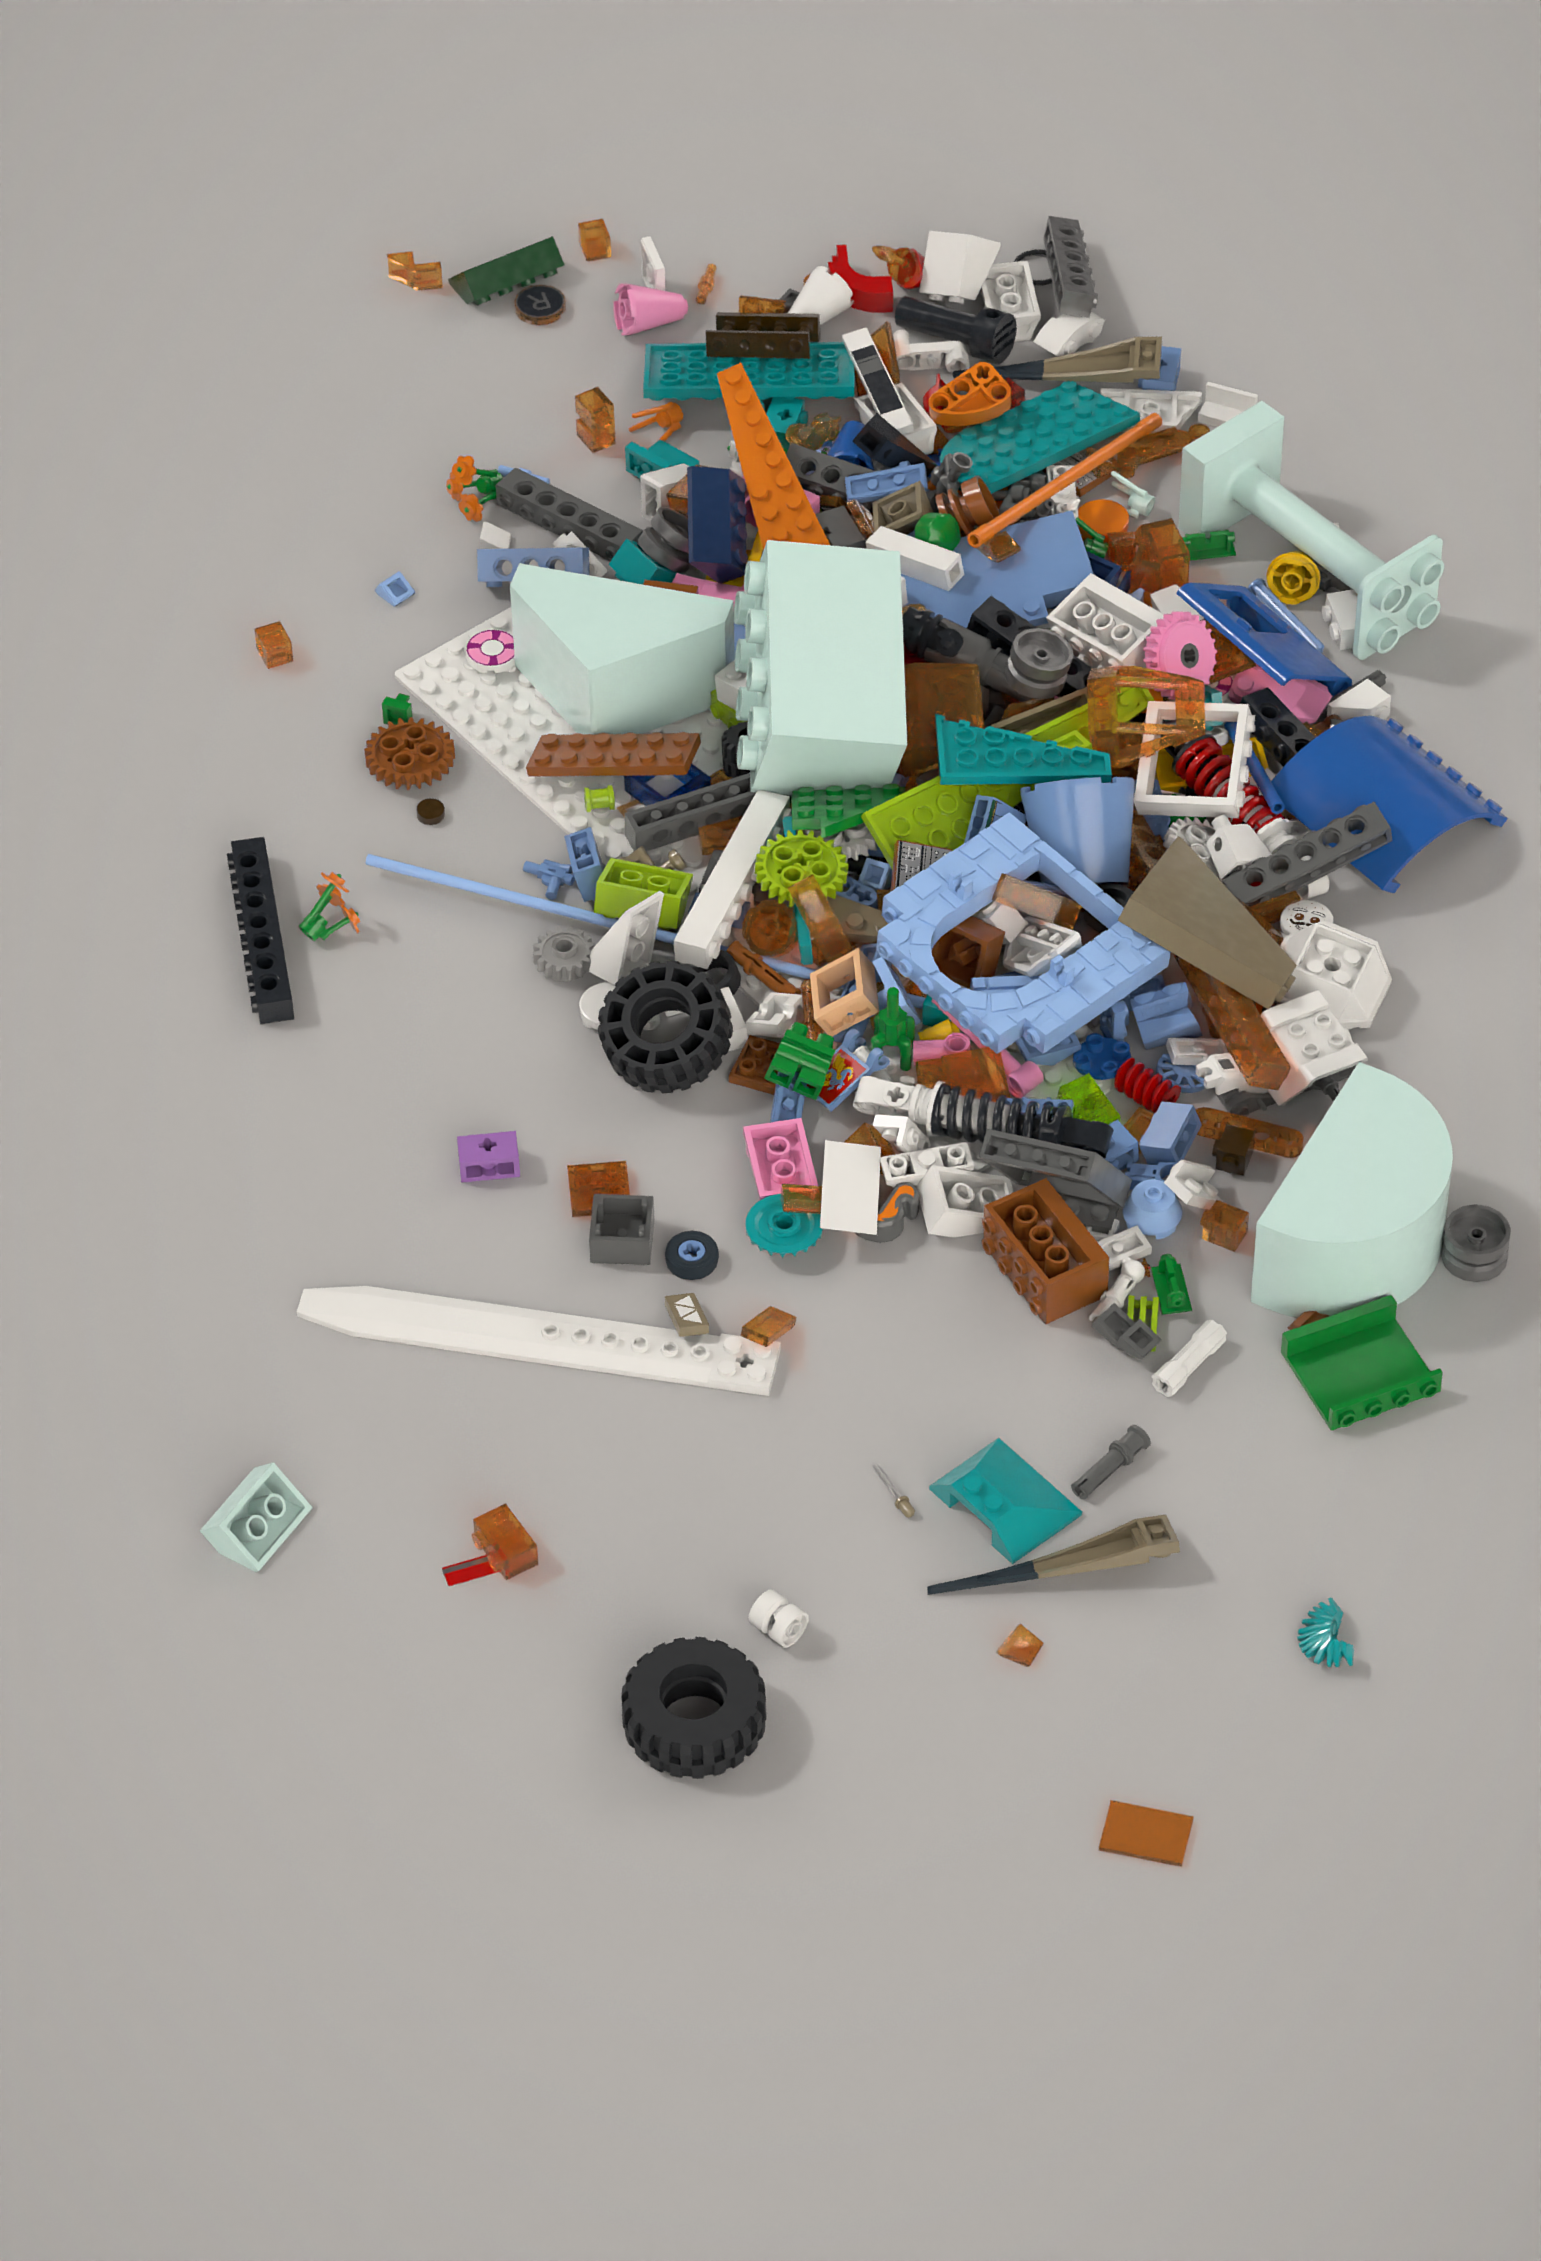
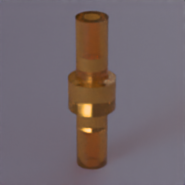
[696,264,717,304]

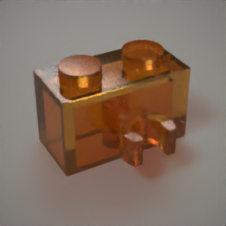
[471,1503,538,1580]

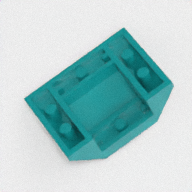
[929,1438,1082,1564]

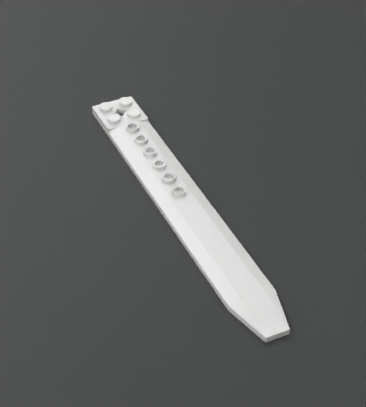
[297,1286,781,1396]

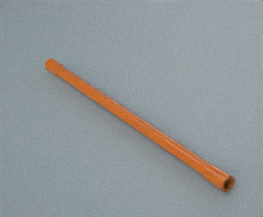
[967,413,1162,548]

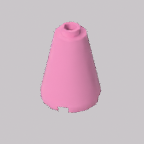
[613,283,688,336]

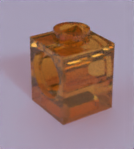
[254,621,293,669]
[1200,1200,1249,1252]

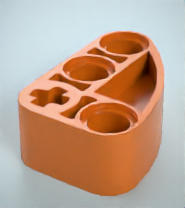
[929,362,1011,426]

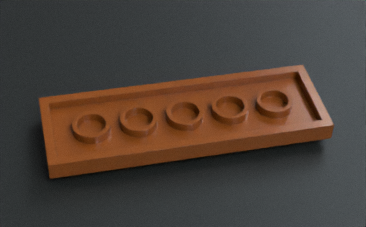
[526,732,701,777]

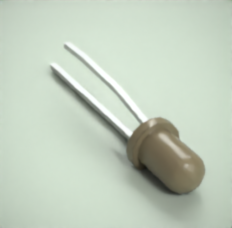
[872,1463,915,1518]

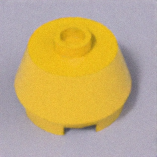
[1266,551,1320,605]

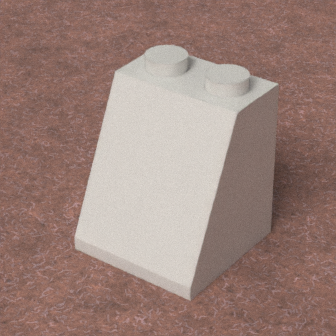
[919,231,1001,304]

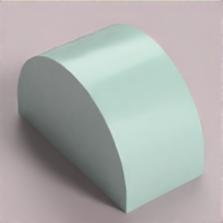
[1251,1062,1453,1318]

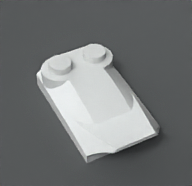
[979,261,1041,342]
[854,382,937,455]

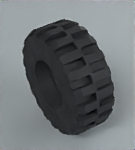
[598,961,733,1094]
[621,1637,766,1779]

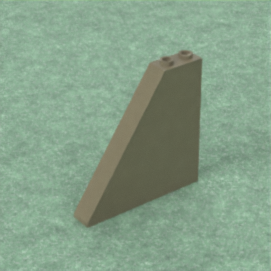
[1118,836,1297,1009]

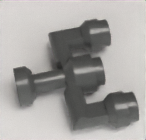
[930,452,973,513]
[992,473,1047,519]

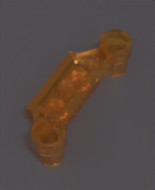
[1117,424,1210,479]

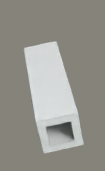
[865,526,964,591]

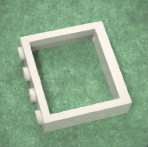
[1134,701,1255,818]

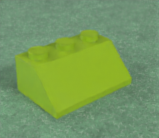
[594,858,693,929]

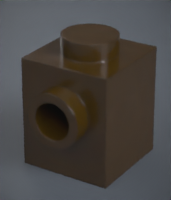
[1212,1124,1255,1176]

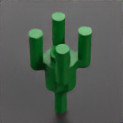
[871,987,915,1071]

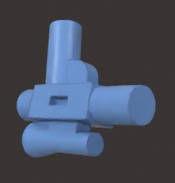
[523,859,575,900]

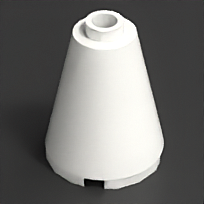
[788,266,854,326]

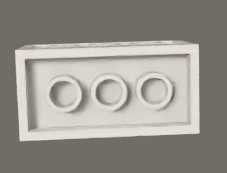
[1046,573,1164,682]

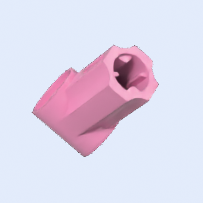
[913,1033,971,1072]

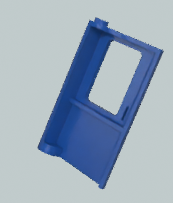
[1176,582,1352,697]

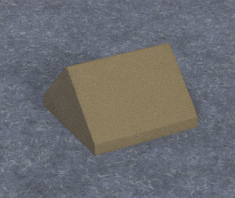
[872,481,934,534]

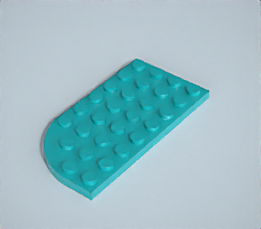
[940,381,1140,494]

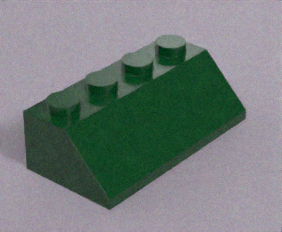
[448,236,565,306]

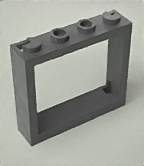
[979,1129,1132,1208]

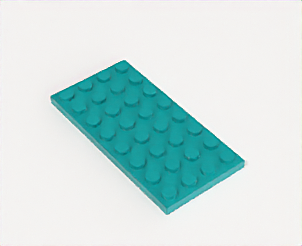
[643,342,855,401]

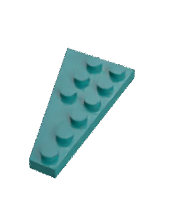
[935,714,1112,785]

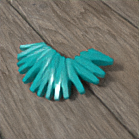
[1297,1597,1354,1667]

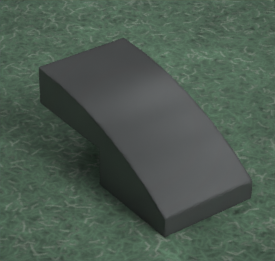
[1092,1303,1162,1360]

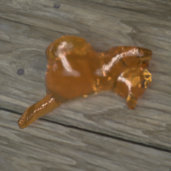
[785,412,841,450]

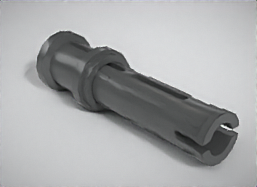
[1071,1424,1151,1500]

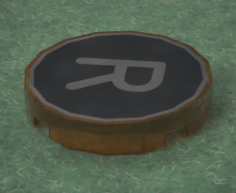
[514,285,566,325]

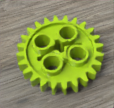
[755,830,848,909]

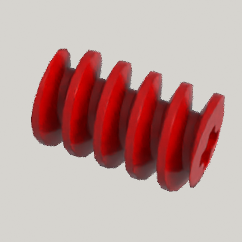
[1114,1057,1182,1114]

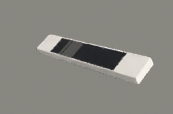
[842,327,914,435]

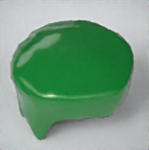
[915,512,961,551]

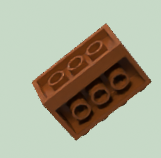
[981,1178,1109,1324]

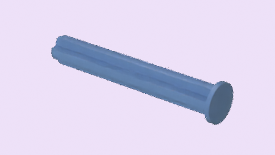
[1247,578,1324,653]

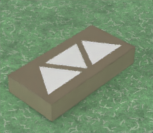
[665,1293,709,1337]

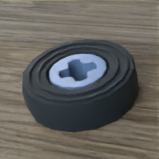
[665,1230,719,1280]

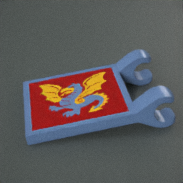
[807,1029,890,1112]

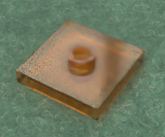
[941,1047,1011,1102]

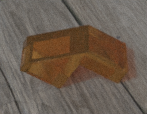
[387,251,443,291]

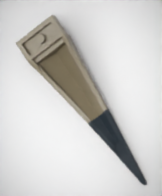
[952,337,1162,383]
[927,1514,1180,1595]

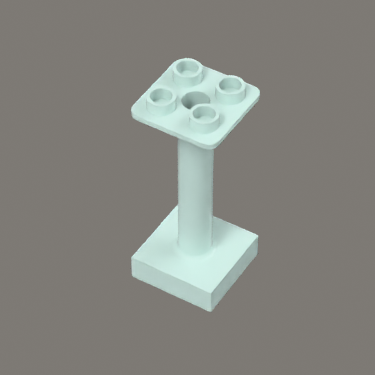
[1178,401,1444,660]

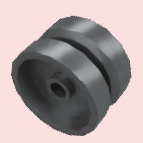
[638,507,691,573]
[1005,628,1073,699]
[1441,1204,1511,1282]

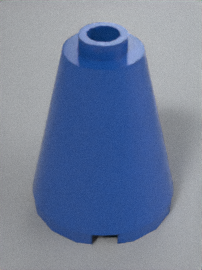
[827,421,874,470]

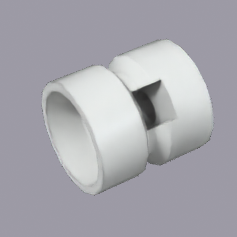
[748,1589,809,1648]

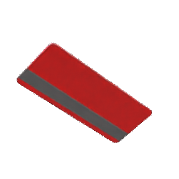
[442,1552,506,1586]

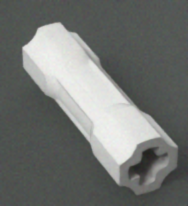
[1151,1320,1227,1397]

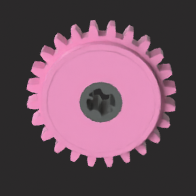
[1143,611,1217,700]

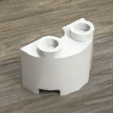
[746,992,803,1038]

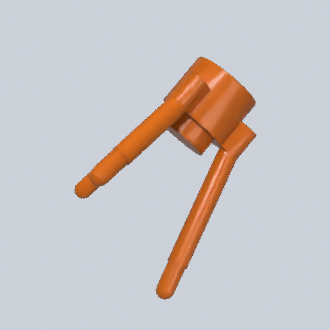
[629,401,683,441]

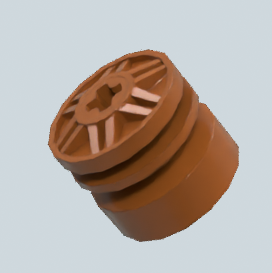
[935,475,1000,537]

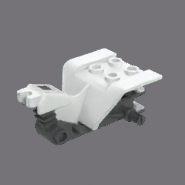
[1196,990,1368,1120]

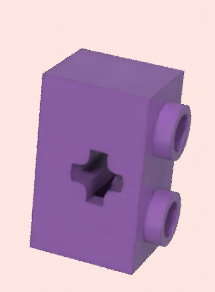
[457,1131,520,1183]

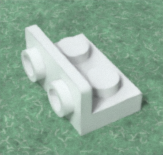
[873,1115,930,1153]
[1164,1160,1225,1212]

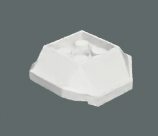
[1277,920,1392,1029]

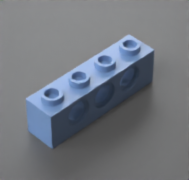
[477,548,589,587]

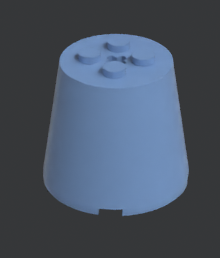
[1020,777,1135,886]

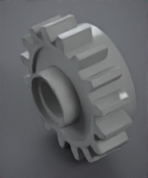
[533,926,595,981]

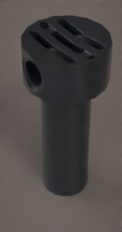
[895,296,1017,364]

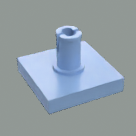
[870,957,921,1025]

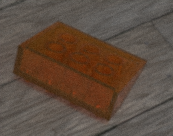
[900,663,984,777]

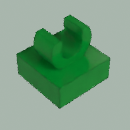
[382,693,412,725]

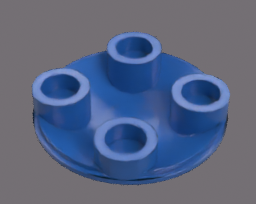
[1073,1033,1131,1080]

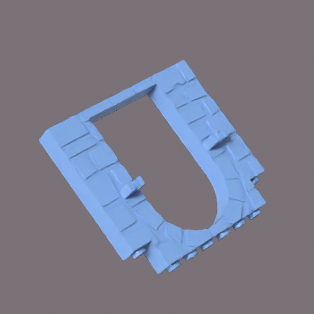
[876,812,1171,1054]

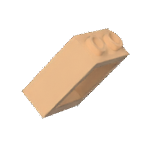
[810,948,879,1036]

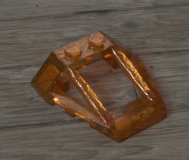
[1087,665,1206,769]

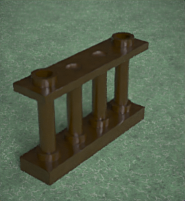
[705,312,821,359]

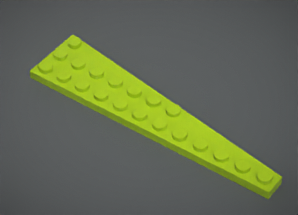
[861,677,1155,870]

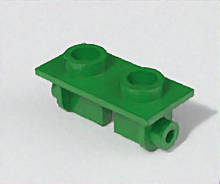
[1178,529,1236,562]
[1151,1254,1192,1315]

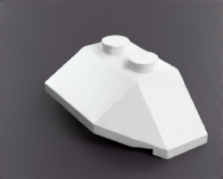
[1003,916,1082,977]

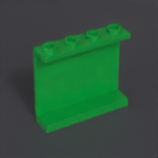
[1281,1295,1443,1431]

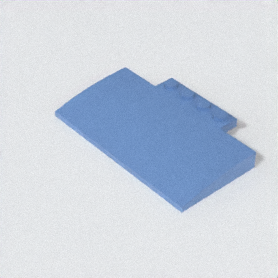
[901,510,1093,628]

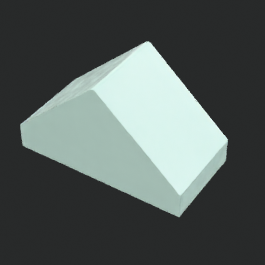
[510,563,735,734]

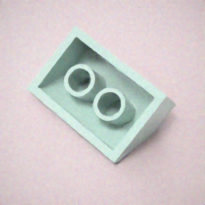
[200,1462,313,1572]

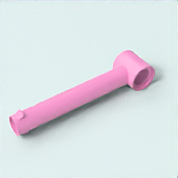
[932,999,1044,1098]

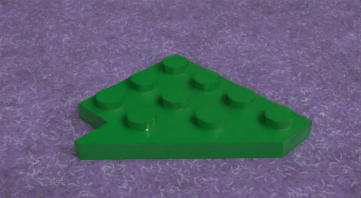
[792,784,906,838]

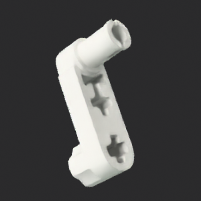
[893,330,970,374]

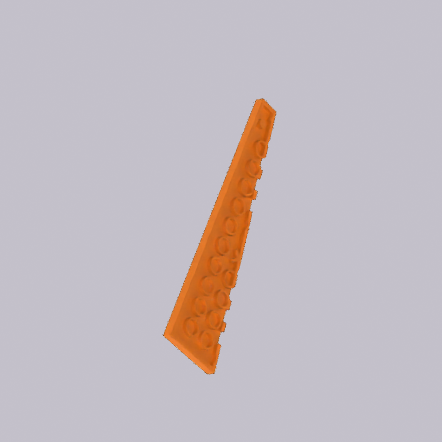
[717,363,830,550]

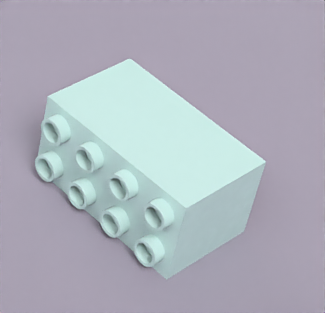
[734,540,907,795]

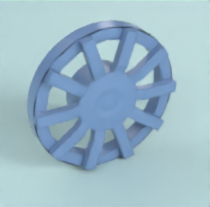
[1156,1053,1205,1093]

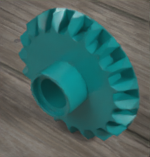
[745,1194,824,1258]

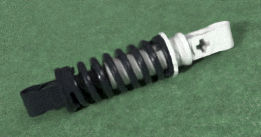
[853,1076,1114,1159]

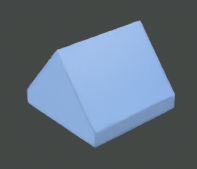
[858,858,892,893]

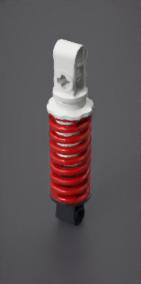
[1160,720,1329,900]

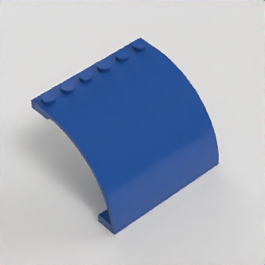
[1271,716,1508,894]

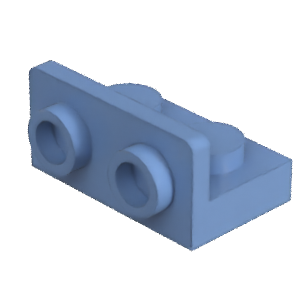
[1100,993,1130,1041]

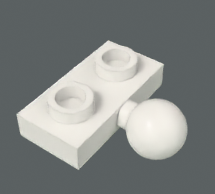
[1098,1226,1152,1284]

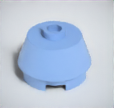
[1123,1179,1182,1239]

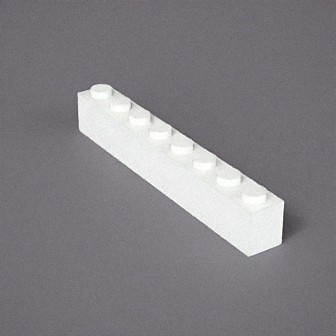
[674,790,792,969]

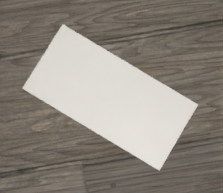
[820,1140,881,1235]

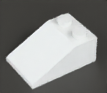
[589,891,664,985]
[916,1165,1013,1238]

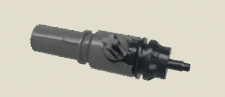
[902,607,1052,708]

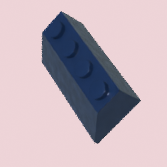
[687,466,748,583]

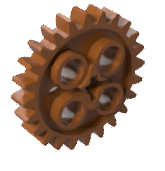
[364,717,455,790]

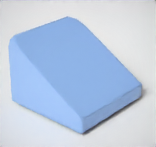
[374,571,416,607]

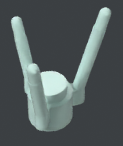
[1111,471,1156,518]

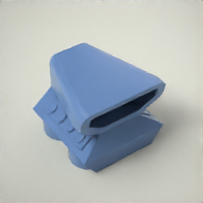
[1130,982,1203,1050]

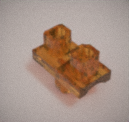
[739,295,786,313]

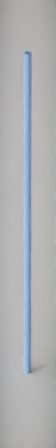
[366,854,925,1009]

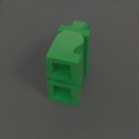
[764,1022,835,1101]

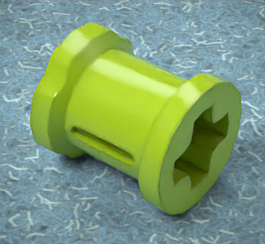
[584,785,615,813]

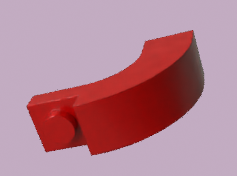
[828,244,893,313]

